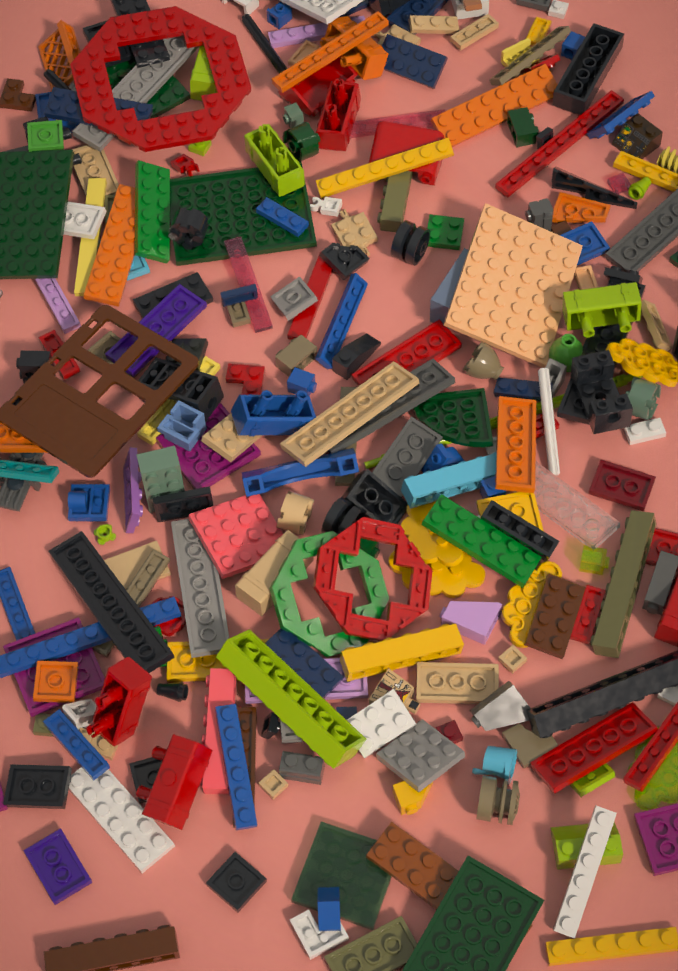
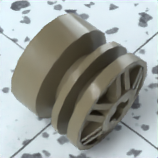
[476,776,520,825]

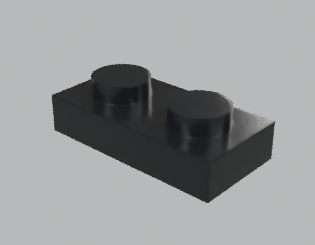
[604,266,643,284]

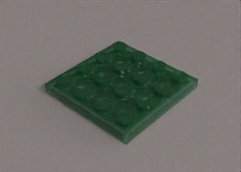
[291,822,392,930]

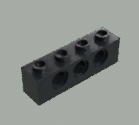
[480,500,560,561]

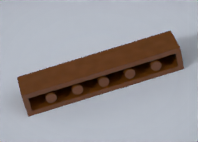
[44,925,180,971]

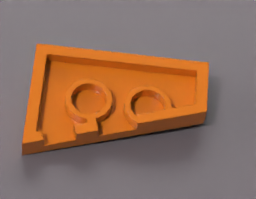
[552,192,611,223]

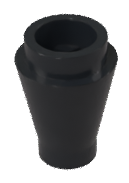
[157,682,188,702]

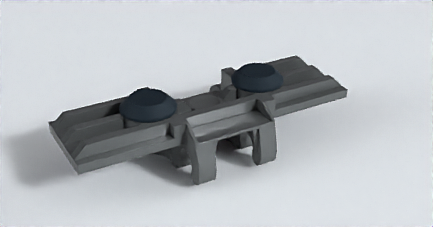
[0,453,47,512]

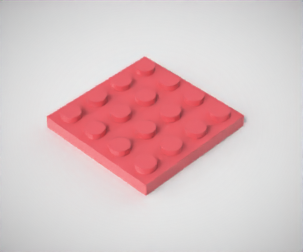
[188,494,283,579]

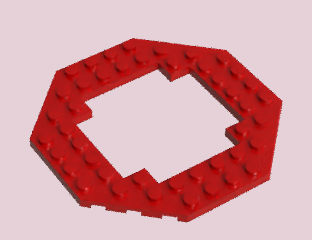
[70,6,251,152]

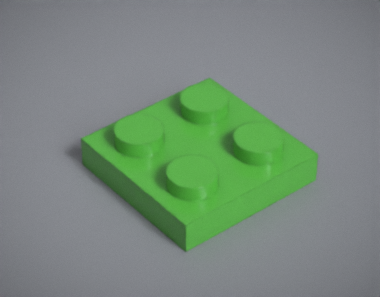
[27,120,64,152]

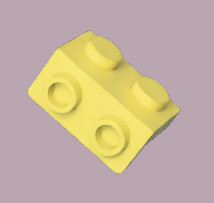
[501,38,540,70]

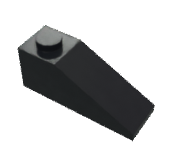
[332,333,381,380]

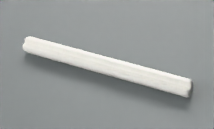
[538,368,560,476]

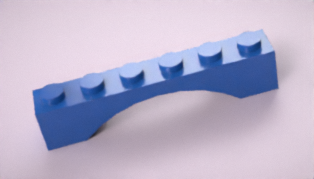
[242,448,359,497]

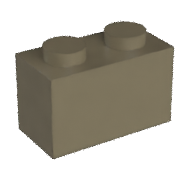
[275,335,317,377]

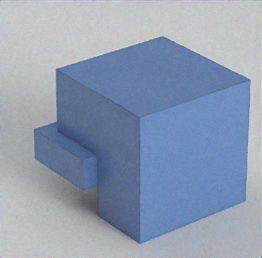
[157,400,206,451]

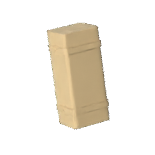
[235,530,314,616]

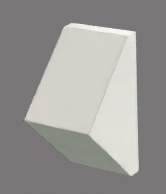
[62,698,97,730]

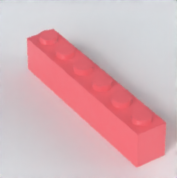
[199,668,236,795]

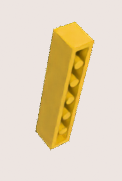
[339,624,464,682]

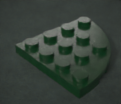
[413,388,493,448]

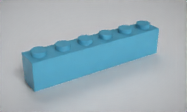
[401,452,496,508]

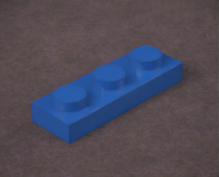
[256,197,309,237]

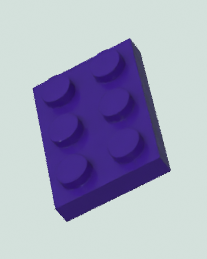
[23,828,92,905]

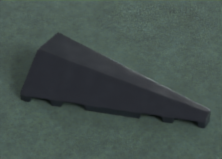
[552,166,638,209]

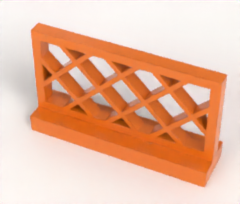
[38,20,81,91]

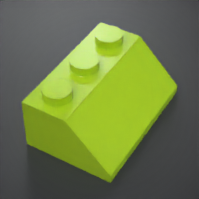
[551,823,623,870]

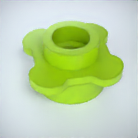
[94,524,116,545]

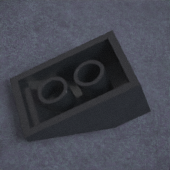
[342,469,408,524]

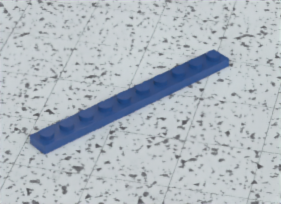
[0,597,181,678]

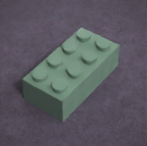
[136,446,185,513]

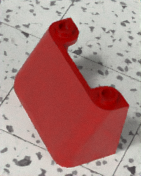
[278,55,358,117]
[368,121,445,186]

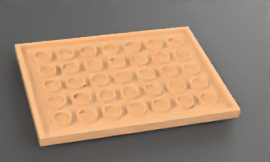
[443,203,583,368]

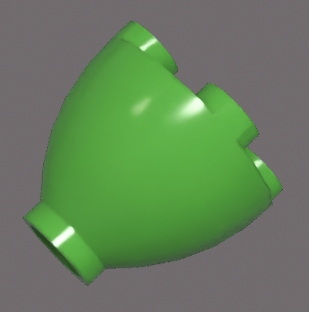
[549,334,583,372]

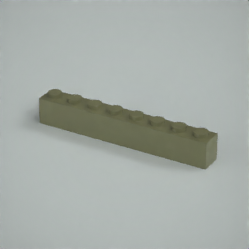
[591,510,657,658]

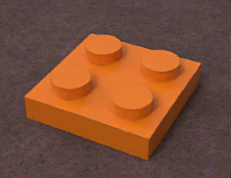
[33,661,79,703]

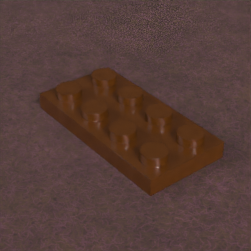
[524,573,586,659]

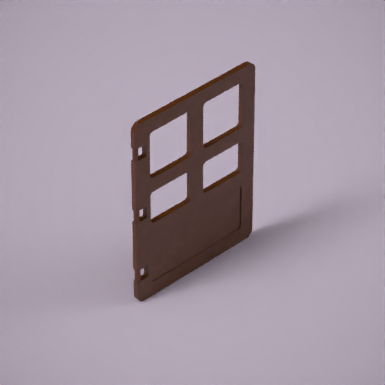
[0,305,199,478]

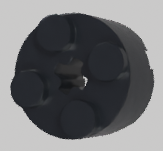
[168,207,209,250]

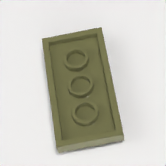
[324,916,417,971]

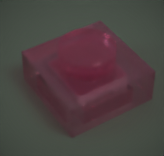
[607,173,631,194]

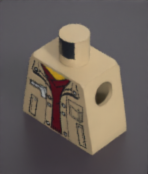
[369,668,421,714]

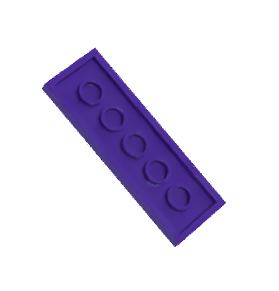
[105,284,207,377]

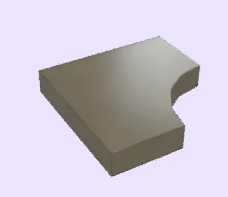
[502,723,559,769]

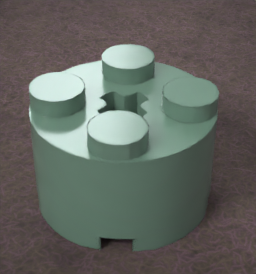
[625,377,661,420]

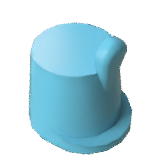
[472,746,517,785]

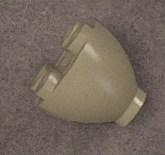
[463,342,504,380]

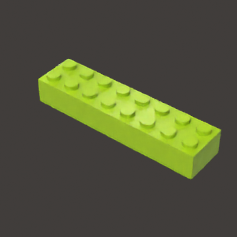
[216,629,366,769]

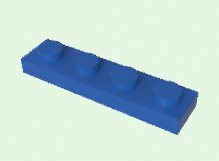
[43,709,110,781]

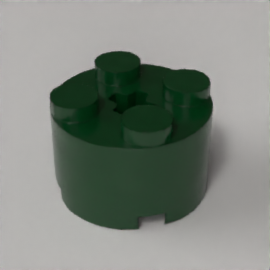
[282,122,320,162]

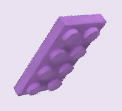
[123,447,143,534]

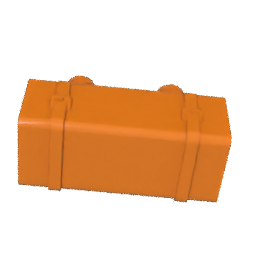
[320,16,388,80]

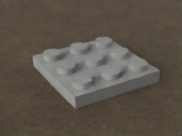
[376,719,465,792]

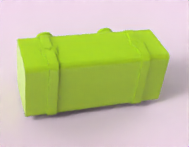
[190,46,242,101]
[244,124,305,197]
[562,282,641,338]

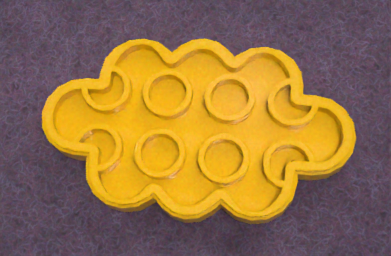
[605,338,678,387]
[401,502,464,567]
[389,550,485,598]
[501,561,562,648]

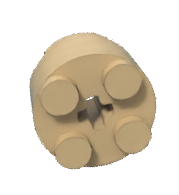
[277,491,314,535]

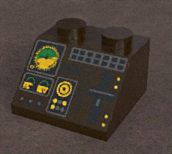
[612,113,663,159]

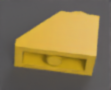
[393,781,433,815]

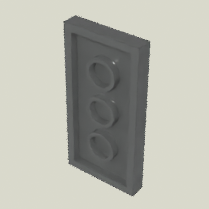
[372,416,443,498]

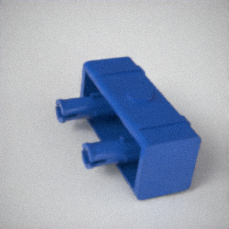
[231,390,316,436]

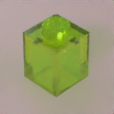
[579,545,610,575]

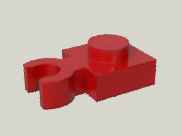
[170,154,199,176]

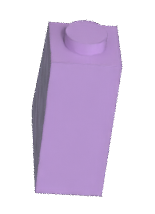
[440,601,502,645]

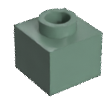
[283,103,304,128]

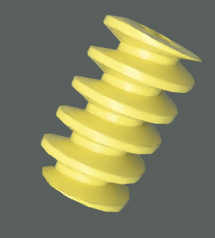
[657,146,678,174]

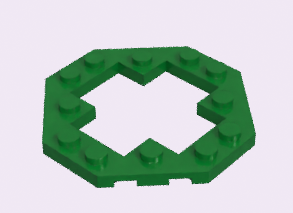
[269,531,389,657]

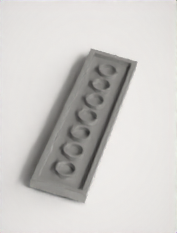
[171,519,229,658]

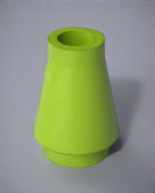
[628,177,651,200]

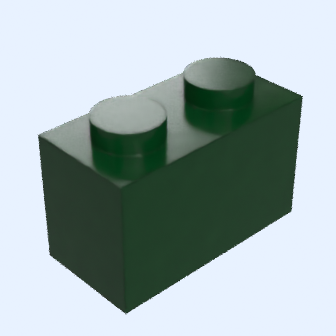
[507,107,539,148]

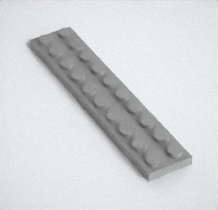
[72,36,199,152]

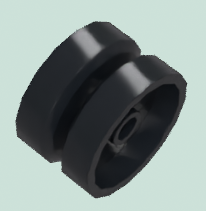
[391,220,431,266]
[321,497,367,534]

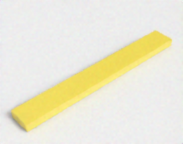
[74,178,107,296]

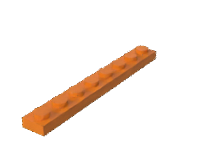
[271,11,389,93]

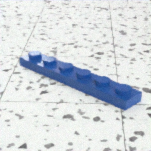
[315,273,368,370]
[215,704,257,830]

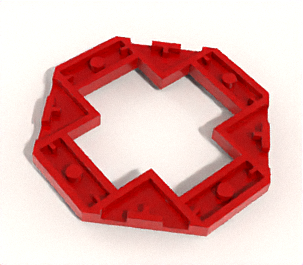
[313,517,433,642]

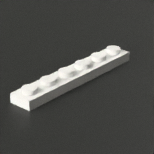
[553,805,617,939]

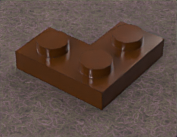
[0,78,36,112]

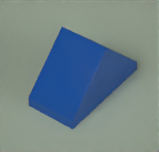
[317,887,341,931]

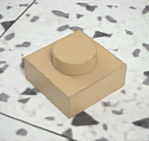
[498,645,527,674]
[259,769,288,800]

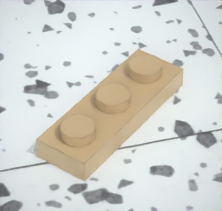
[450,14,499,51]
[408,15,459,34]
[641,300,673,351]

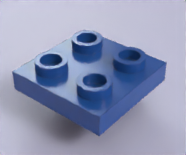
[68,484,110,521]

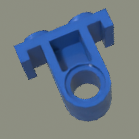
[421,444,464,473]

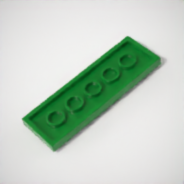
[135,160,170,264]
[421,494,542,588]

